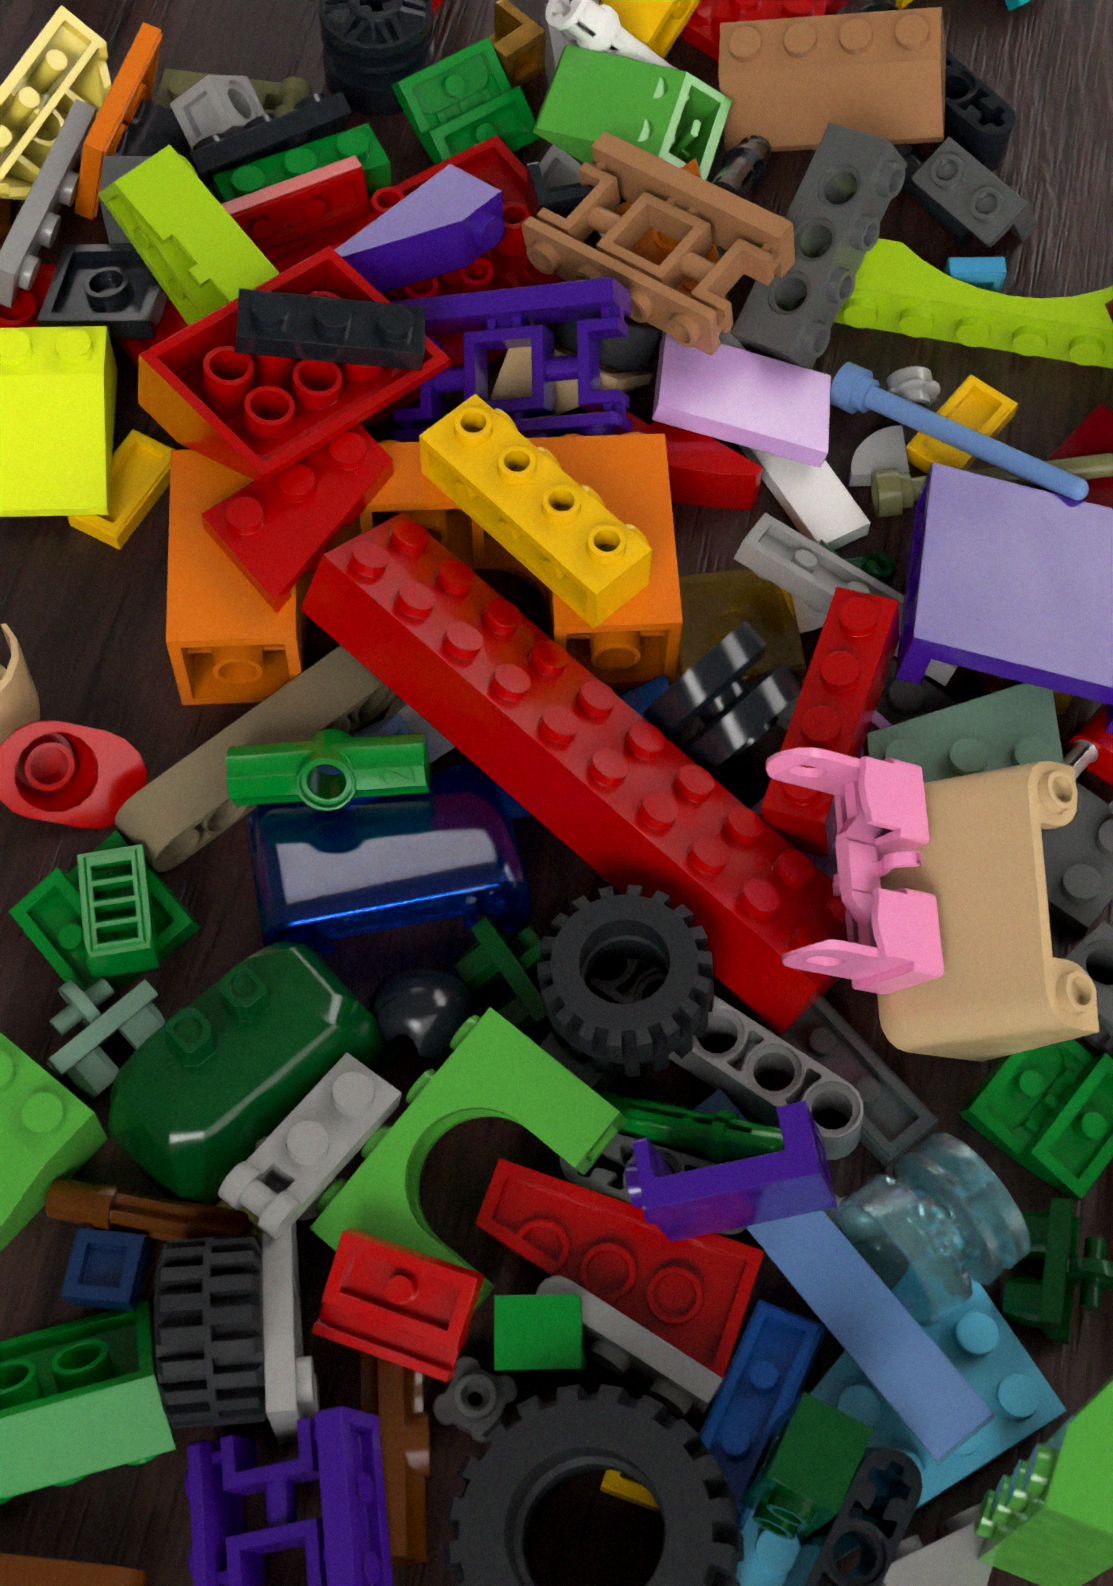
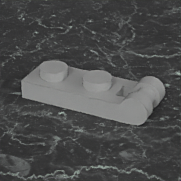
[218,1053,402,1240]
[536,1276,723,1418]

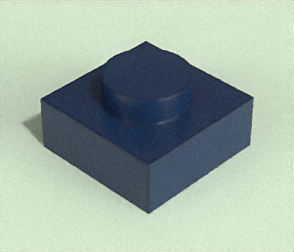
[60,1228,152,1312]

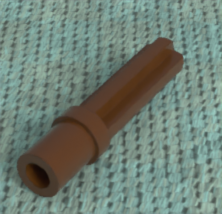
[45,1177,252,1241]

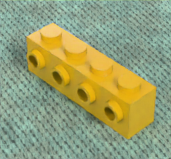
[419,394,652,629]

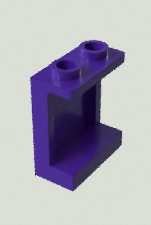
[625,1101,837,1242]

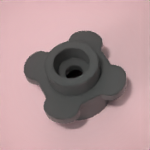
[433,1357,517,1443]

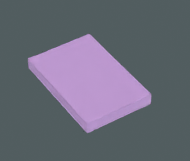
[652,332,831,468]

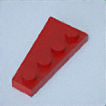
[475,1158,764,1386]

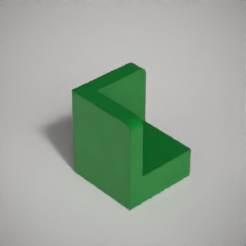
[494,1294,588,1372]

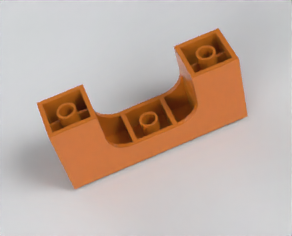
[166,432,683,705]

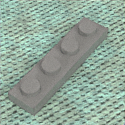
[0,99,97,308]
[733,513,958,686]

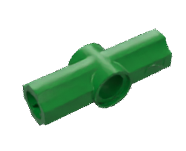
[226,729,430,811]

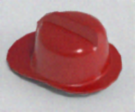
[0,720,147,828]

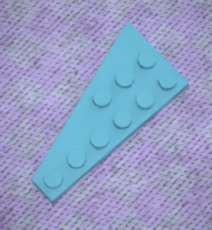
[736,1229,1067,1586]

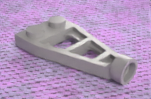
[256,1136,320,1444]

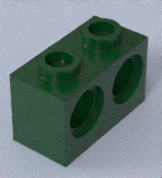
[739,1392,874,1540]

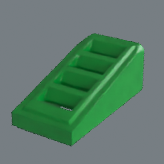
[77,844,160,979]

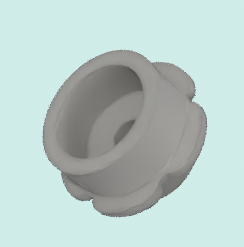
[886,366,941,410]

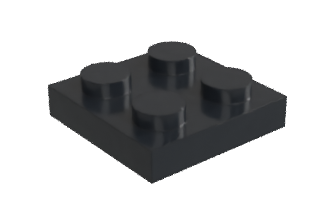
[37,244,168,339]

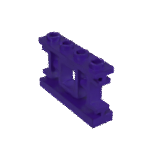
[389,277,632,442]
[184,1406,393,1586]

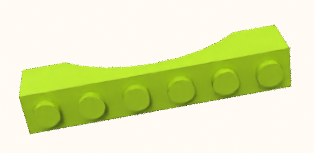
[834,238,1113,369]

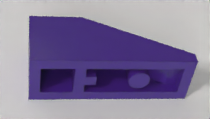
[335,164,505,293]

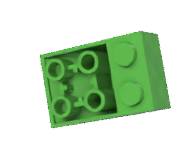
[533,44,732,180]

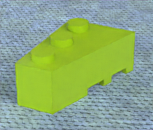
[98,144,280,326]

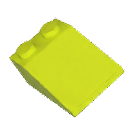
[0,326,118,517]

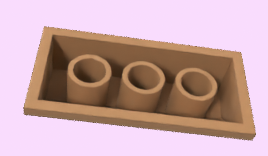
[718,7,946,153]

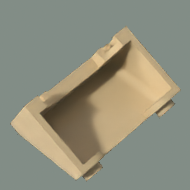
[878,761,1099,1062]

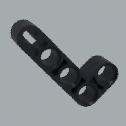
[854,2,1016,171]
[784,1447,923,1586]

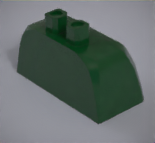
[108,941,397,1206]

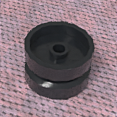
[643,620,803,773]

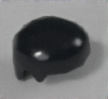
[369,967,472,1058]

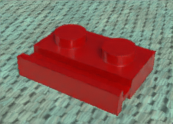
[312,1228,485,1382]

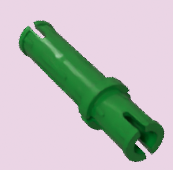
[596,1089,785,1164]

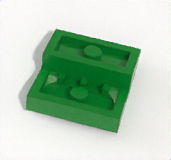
[391,37,541,165]
[8,830,201,992]
[958,1039,1113,1201]

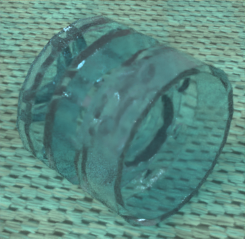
[837,1133,1031,1329]

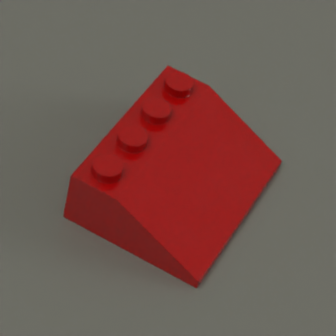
[138,246,451,484]

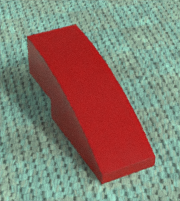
[588,411,763,509]

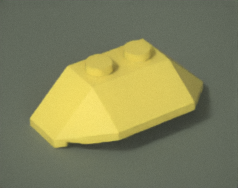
[0,5,112,200]

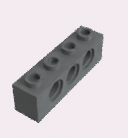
[731,123,908,370]

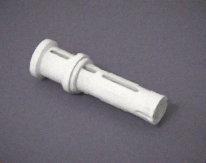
[545,0,679,70]

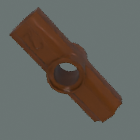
[360,1351,431,1567]

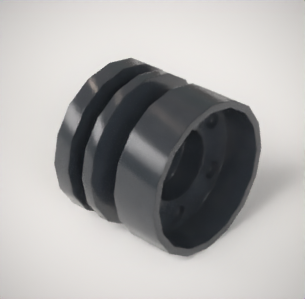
[319,0,435,116]

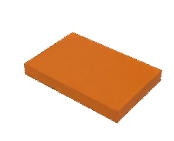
[74,22,163,220]

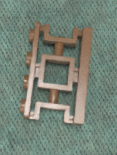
[521,131,795,356]

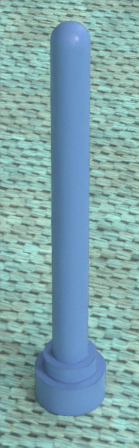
[830,362,1089,500]

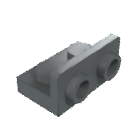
[912,137,1039,247]

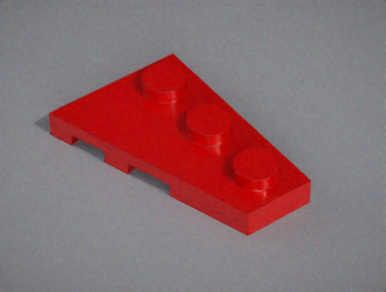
[201,423,394,613]

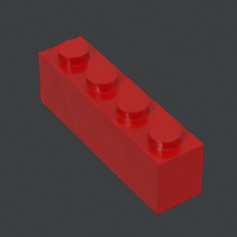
[761,587,900,857]

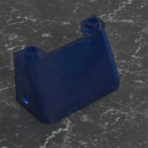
[245,763,530,955]

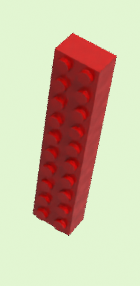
[300,512,848,1035]

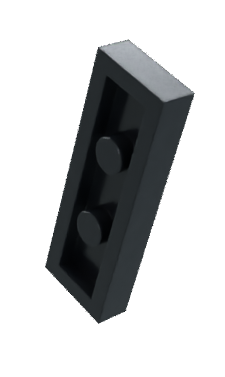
[188,92,352,187]
[235,288,425,370]

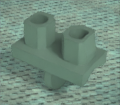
[46,978,166,1099]

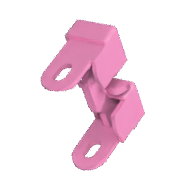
[765,747,944,995]

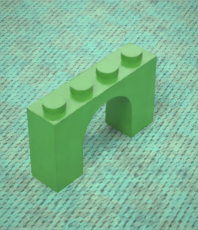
[310,1007,628,1314]

